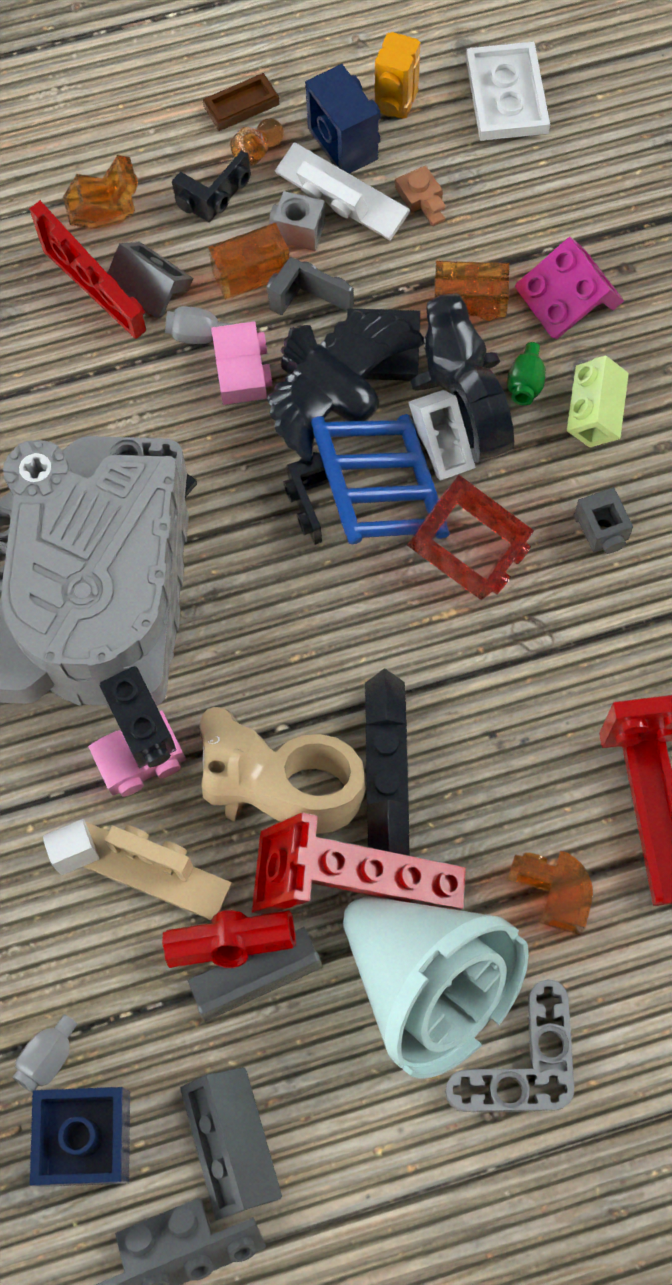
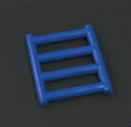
[311,414,450,545]

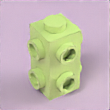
[567,356,629,448]

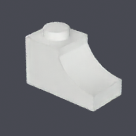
[409,390,476,480]

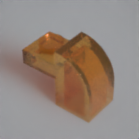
[63,155,138,229]
[507,850,593,935]

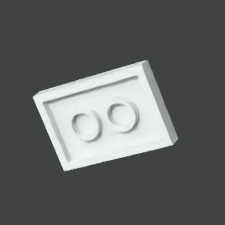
[466,42,550,141]

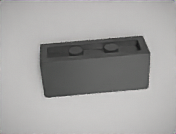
[187,927,322,1022]
[180,1067,282,1220]

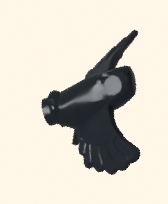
[267,310,424,462]

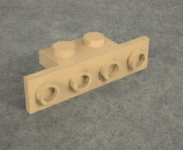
[83,822,232,921]

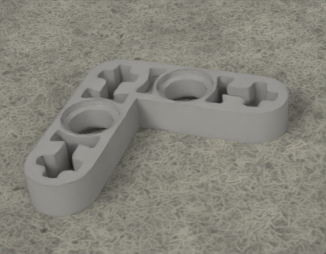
[445,979,574,1112]

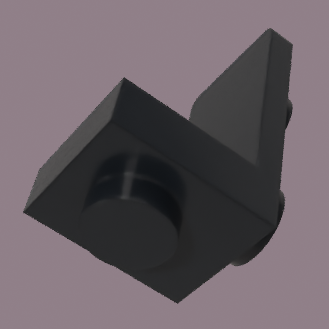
[172,150,251,223]
[283,452,329,545]
[99,666,177,769]

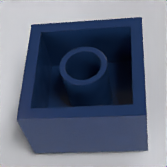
[305,64,381,174]
[30,1087,130,1187]

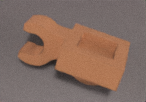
[395,165,446,226]

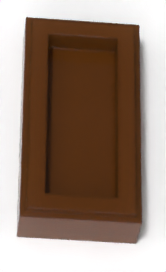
[203,73,280,131]

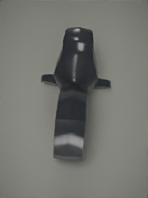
[410,293,515,463]

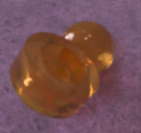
[230,118,284,166]

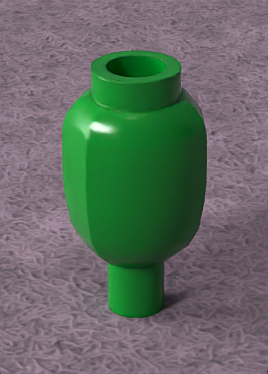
[507,342,546,406]

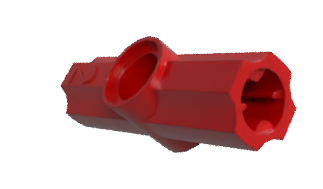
[162,910,296,968]

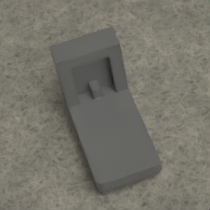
[266,257,354,315]

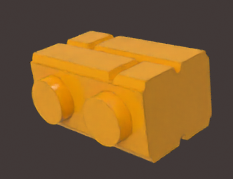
[375,32,421,119]

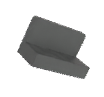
[108,241,194,318]

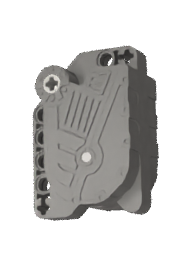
[0,436,189,707]

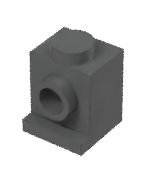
[574,487,633,554]

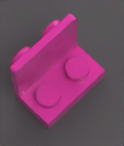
[515,236,624,339]

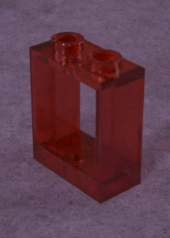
[407,475,534,600]

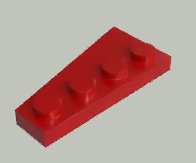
[29,200,147,339]

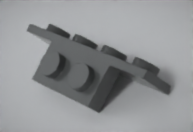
[96,1197,266,1285]

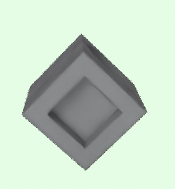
[269,191,326,251]

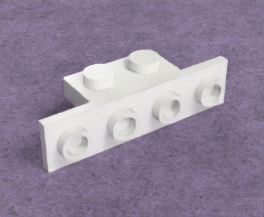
[275,142,410,241]

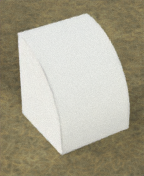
[43,819,100,876]

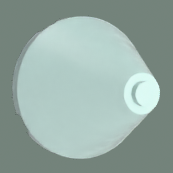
[343,896,529,1078]

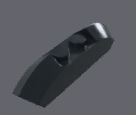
[365,668,410,856]

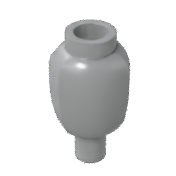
[165,306,232,344]
[12,1014,78,1092]

